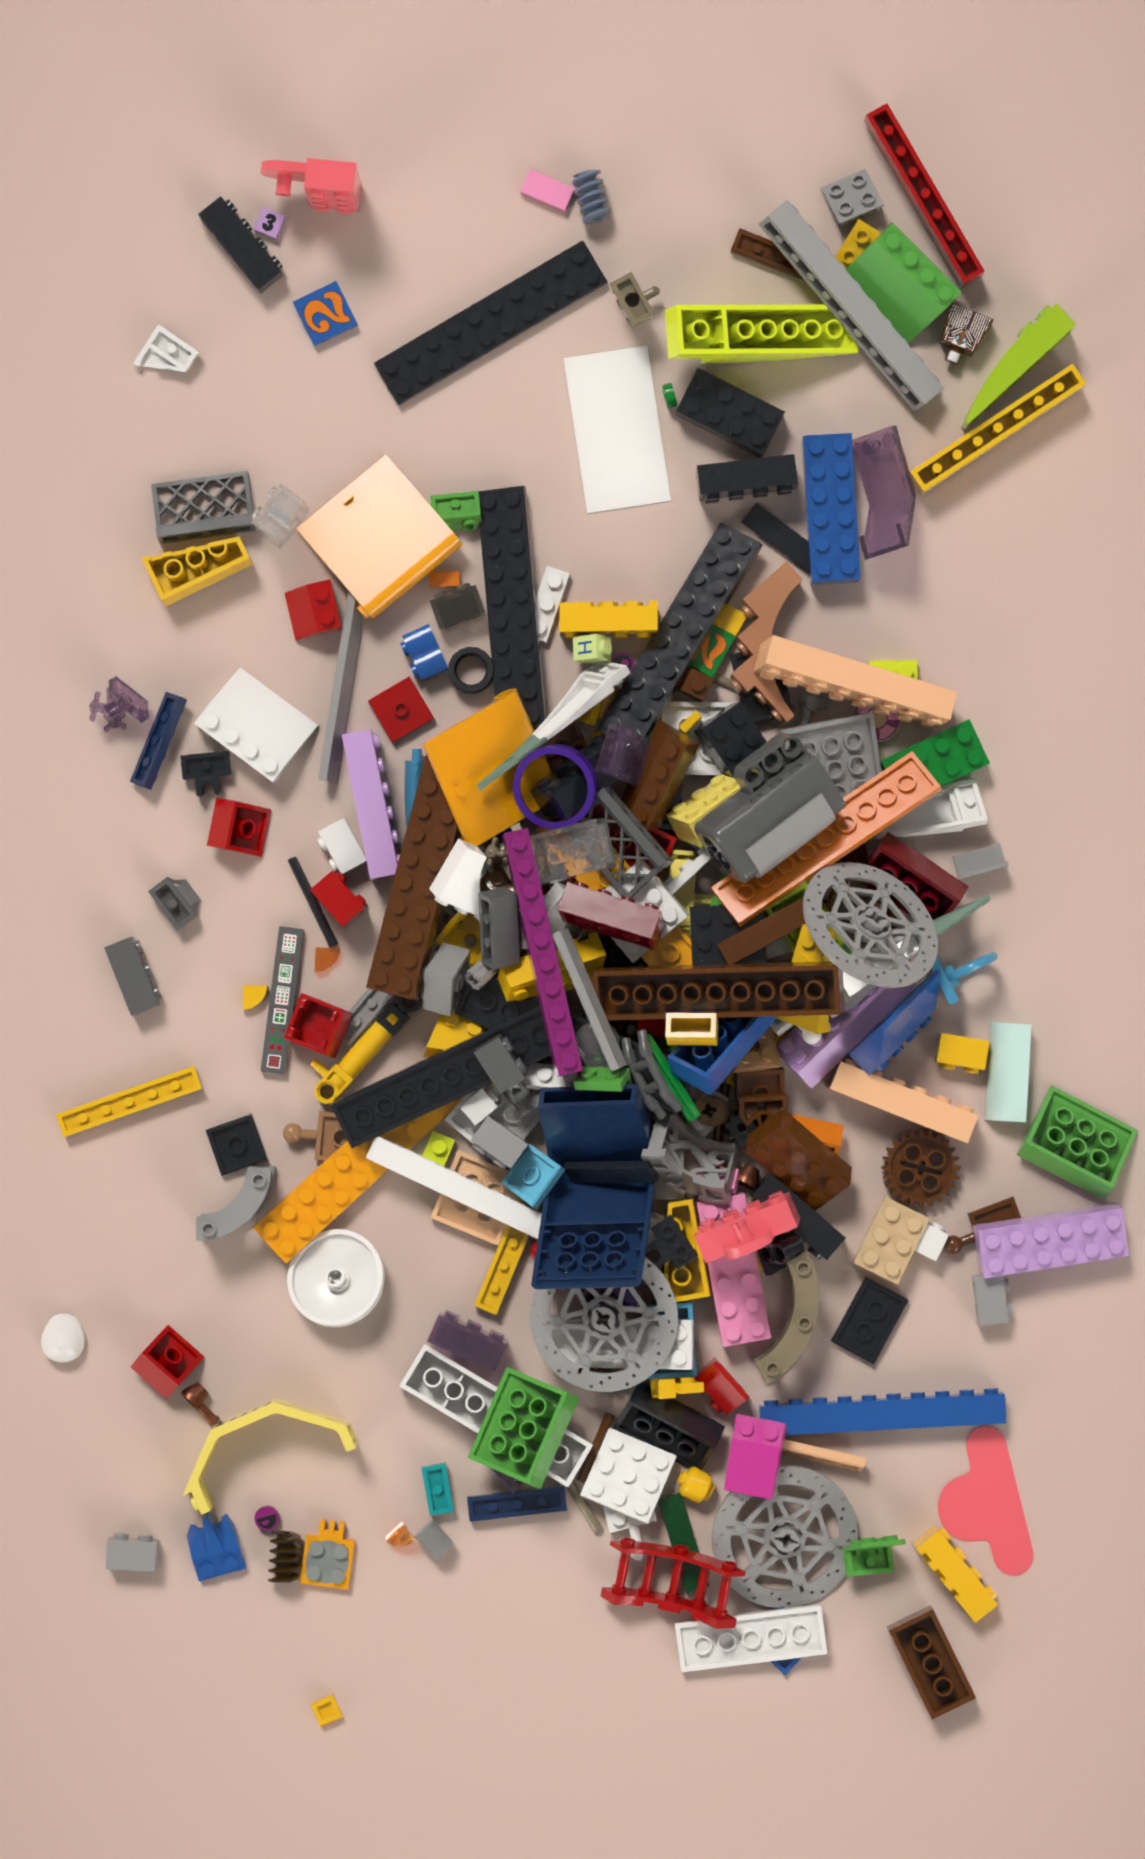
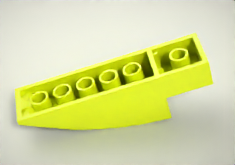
[665,304,858,364]

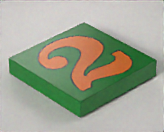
[690,625,736,678]

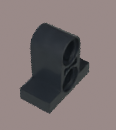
[756,1233,804,1276]

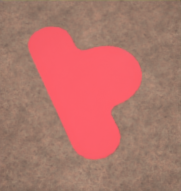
[938,1426,1033,1575]

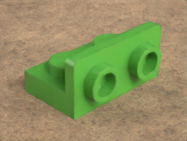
[430,491,482,532]

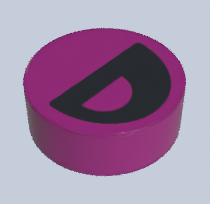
[611,653,634,677]
[254,1505,279,1531]

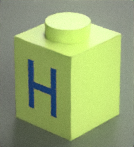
[573,634,612,665]

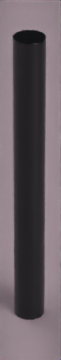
[287,856,338,948]

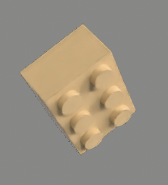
[852,1196,930,1285]

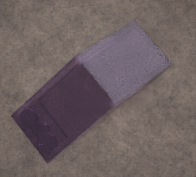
[852,425,916,560]

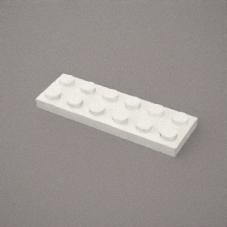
[547,1318,693,1370]
[675,1604,828,1672]

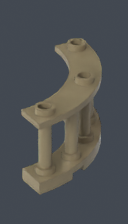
[753,1248,820,1385]

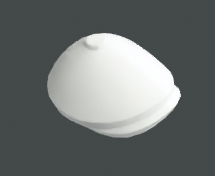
[41,1314,85,1362]

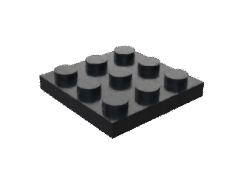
[690,905,767,965]

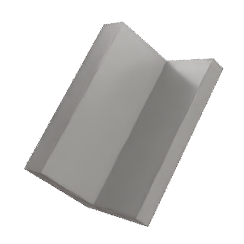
[953,843,1009,880]

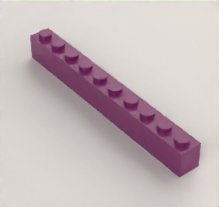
[502,828,583,1077]

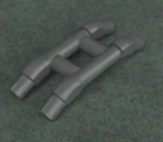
[621,1030,683,1120]

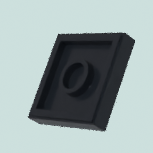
[205,1114,268,1176]

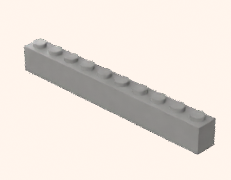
[758,200,944,412]

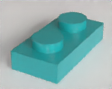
[421,1462,454,1516]

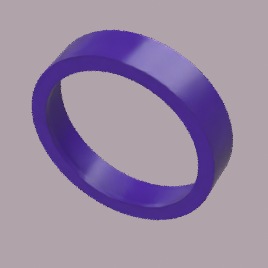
[513,744,598,829]

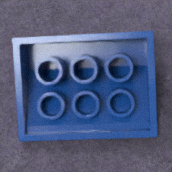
[849,969,941,1075]

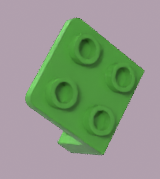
[574,1066,632,1092]
[842,1535,906,1577]

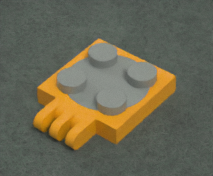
[300,1518,355,1590]

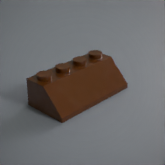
[621,720,700,831]

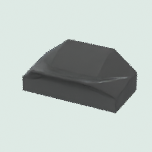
[148,877,201,931]

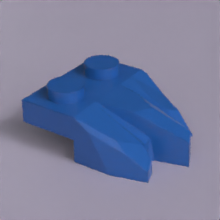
[187,1512,246,1581]

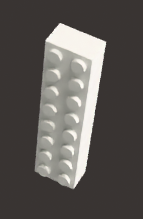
[399,1344,593,1487]

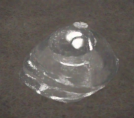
[576,1022,620,1067]

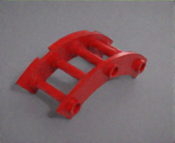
[600,1537,746,1629]

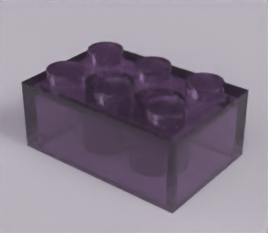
[427,1310,507,1371]

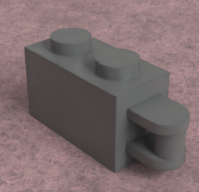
[474,1033,530,1103]

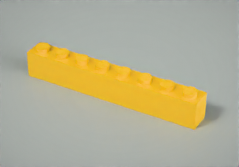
[908,364,1086,495]

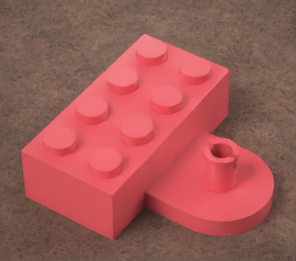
[260,158,361,214]
[694,1191,800,1263]

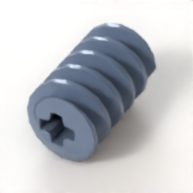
[572,170,611,224]

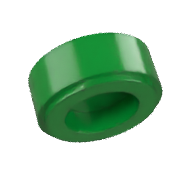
[662,383,677,408]

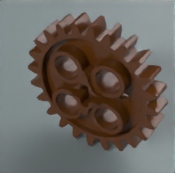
[881,1128,961,1208]

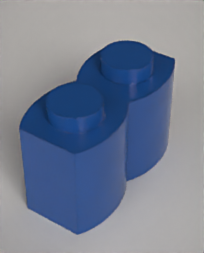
[400,624,448,682]

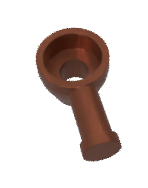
[717,1164,760,1190]
[181,1382,220,1426]

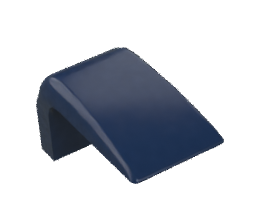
[531,1084,655,1290]

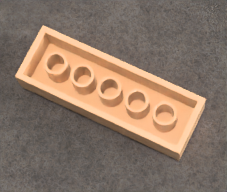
[827,1059,978,1143]

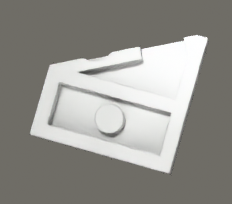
[133,324,200,372]

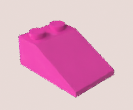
[724,1414,787,1500]

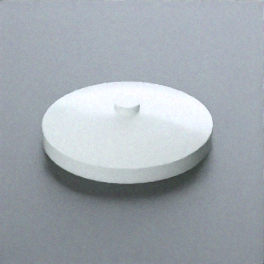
[287,1229,385,1327]

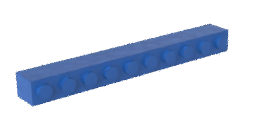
[759,1388,1006,1435]

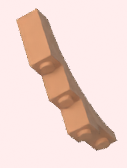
[730,561,803,726]

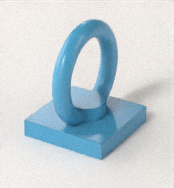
[932,952,998,1005]

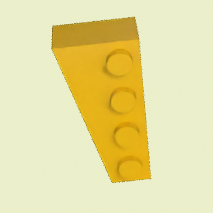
[141,537,254,607]
[559,600,658,639]
[775,924,836,1034]
[498,932,606,1002]
[423,1009,488,1058]
[664,1197,712,1302]
[912,1525,998,1623]

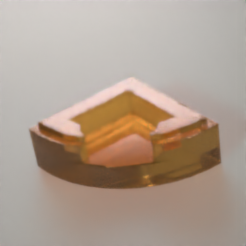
[314,947,341,972]
[384,1522,415,1547]

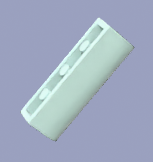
[985,1022,1032,1122]

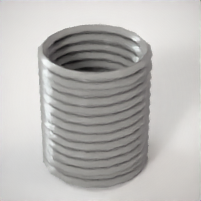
[414,1520,454,1560]

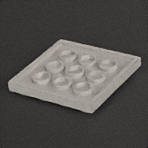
[779,712,882,798]

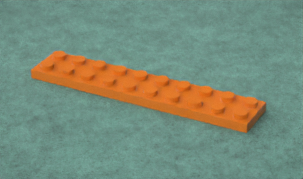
[711,751,941,927]

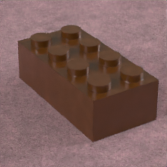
[746,1109,852,1211]
[887,1605,976,1720]

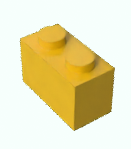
[665,1013,718,1046]
[935,1033,990,1074]

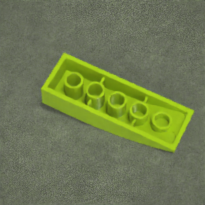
[961,303,1077,431]

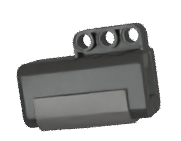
[694,733,846,882]

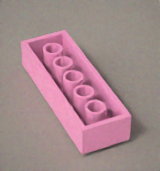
[695,1192,771,1347]

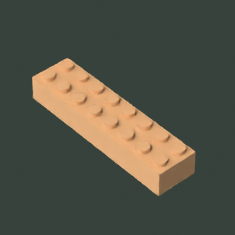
[754,635,957,729]

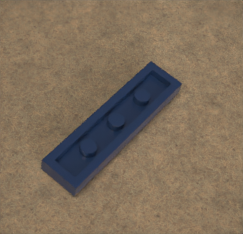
[130,692,187,790]
[467,1485,567,1522]

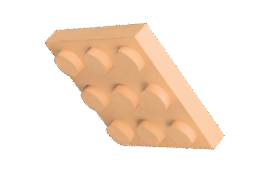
[430,1150,518,1246]

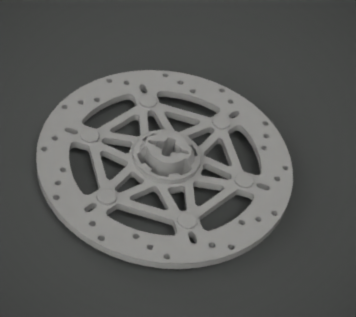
[803,862,938,988]
[530,1257,678,1392]
[712,1465,858,1608]

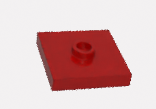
[368,676,435,743]

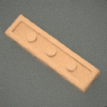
[782,1439,866,1472]

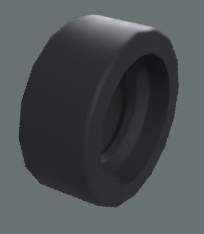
[448,647,494,694]

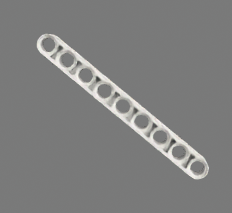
[366,1136,542,1239]

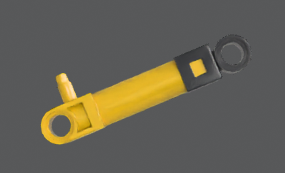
[310,995,422,1104]

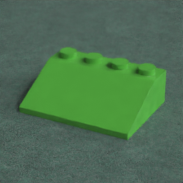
[846,222,962,343]
[1016,1085,1138,1200]
[468,1367,579,1489]

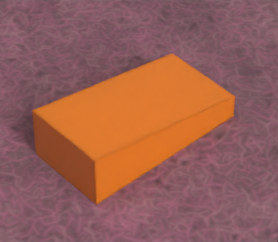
[429,571,460,588]

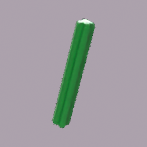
[638,1034,700,1122]

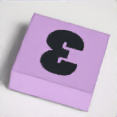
[254,207,286,240]

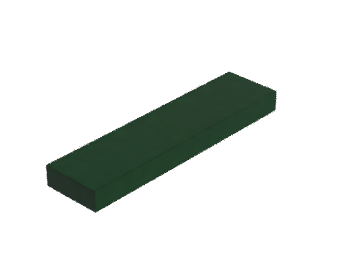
[658,1492,710,1594]

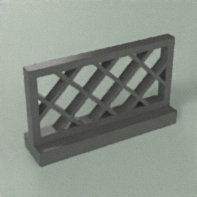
[151,471,256,544]
[565,787,673,898]

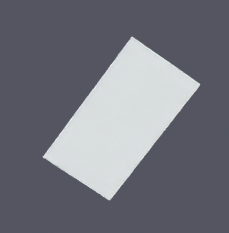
[563,345,671,513]

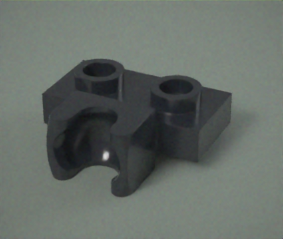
[180,750,232,797]
[646,1215,698,1269]

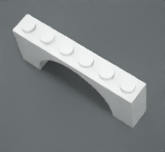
[429,838,569,948]

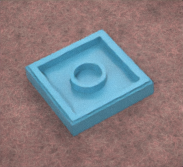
[501,1143,565,1210]

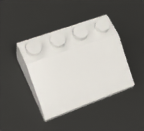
[194,667,318,784]

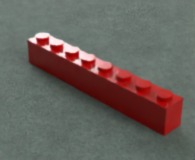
[864,103,985,288]

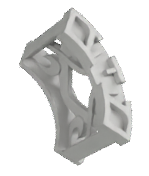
[641,1111,740,1204]
[196,1166,276,1241]

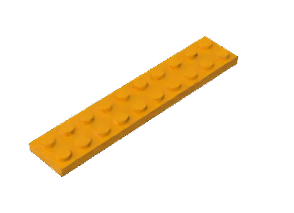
[253,1096,464,1263]

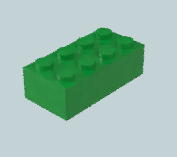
[880,719,990,786]

